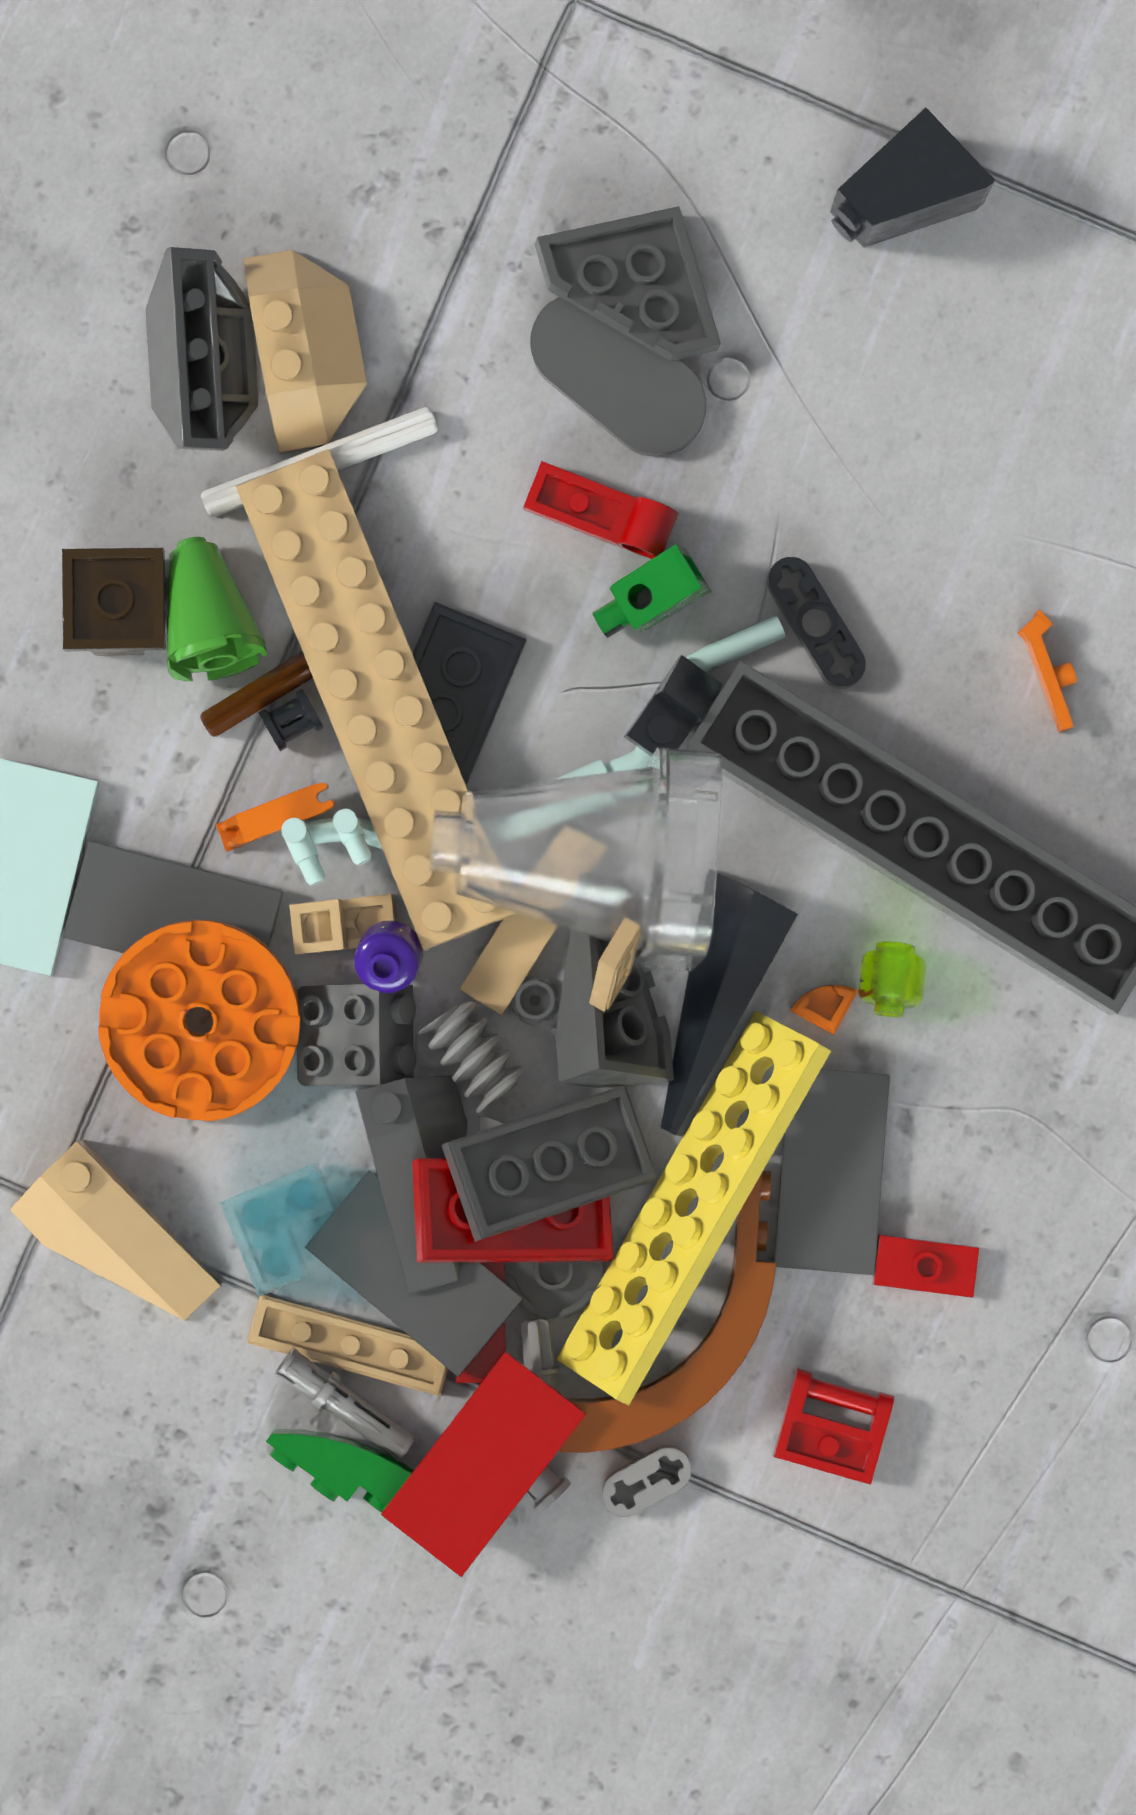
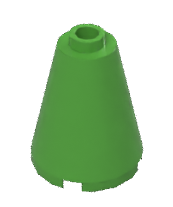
[167,537,267,682]

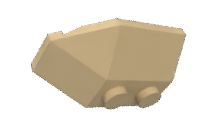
[243,250,367,454]

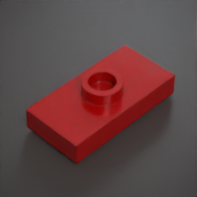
[872,1234,979,1298]

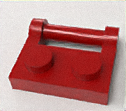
[773,1368,894,1485]

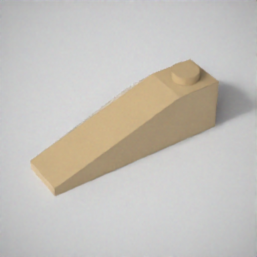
[10,1140,222,1321]

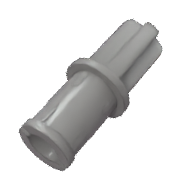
[520,1319,560,1390]

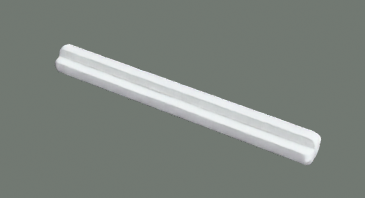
[201,407,438,517]

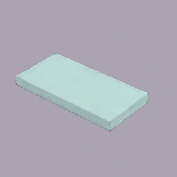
[0,758,100,976]

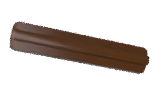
[200,651,313,737]

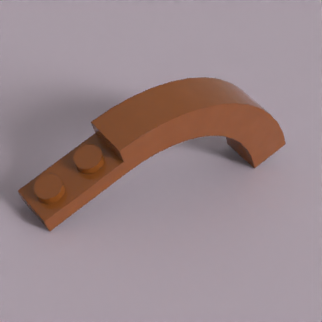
[560,1170,776,1453]

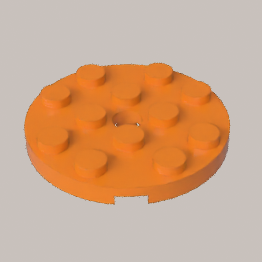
[98,919,301,1122]

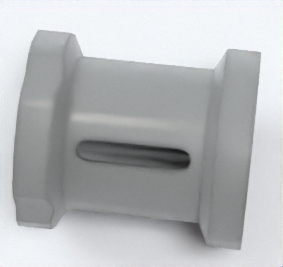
[526,1465,571,1514]

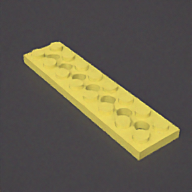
[556,1011,831,1406]

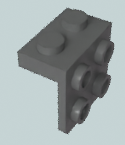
[297,984,416,1086]

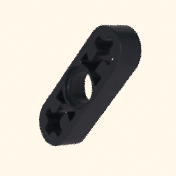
[767,557,866,689]

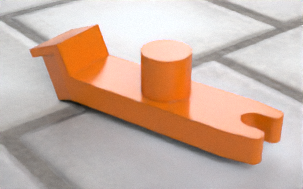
[1017,609,1077,733]
[215,783,336,852]

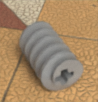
[419,1001,524,1113]

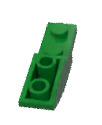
[266,1429,414,1512]

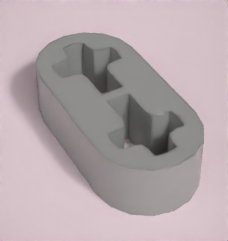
[602,1445,692,1517]

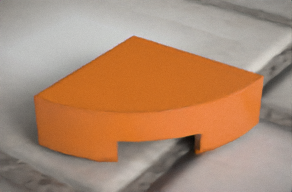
[790,985,858,1035]

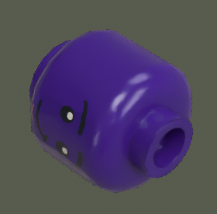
[354,920,423,993]

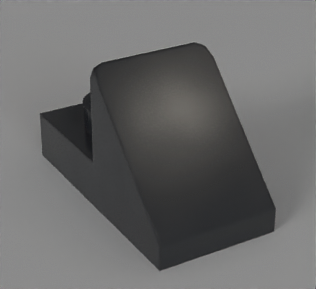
[624,655,722,766]

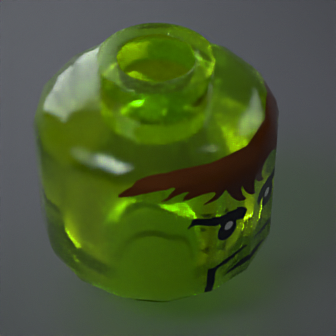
[858,941,926,1018]

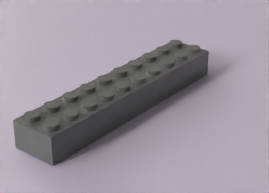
[685,660,1136,1015]

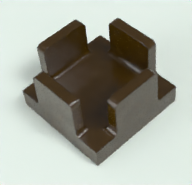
[62,548,168,656]

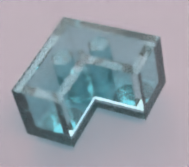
[220,1162,337,1297]

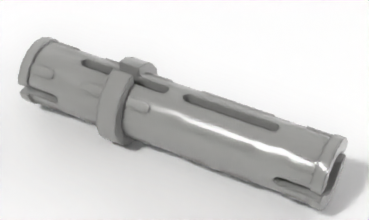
[275,1347,416,1462]

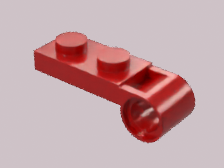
[523,461,679,559]

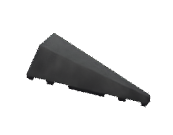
[661,870,798,1136]

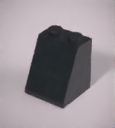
[830,107,995,248]

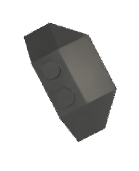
[145,247,258,451]

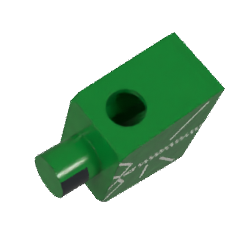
[592,544,712,638]

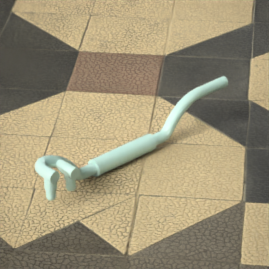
[281,615,786,886]

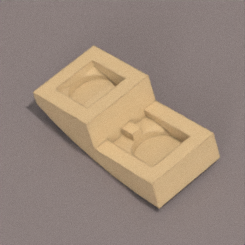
[289,894,397,955]

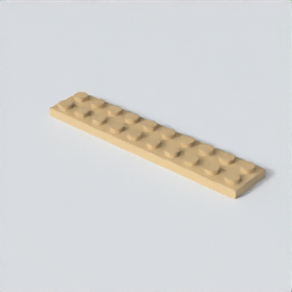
[236,449,518,951]

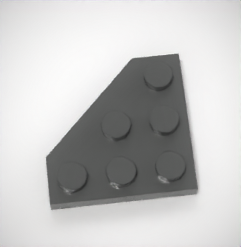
[535,206,721,361]

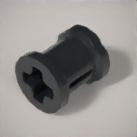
[258,689,324,752]

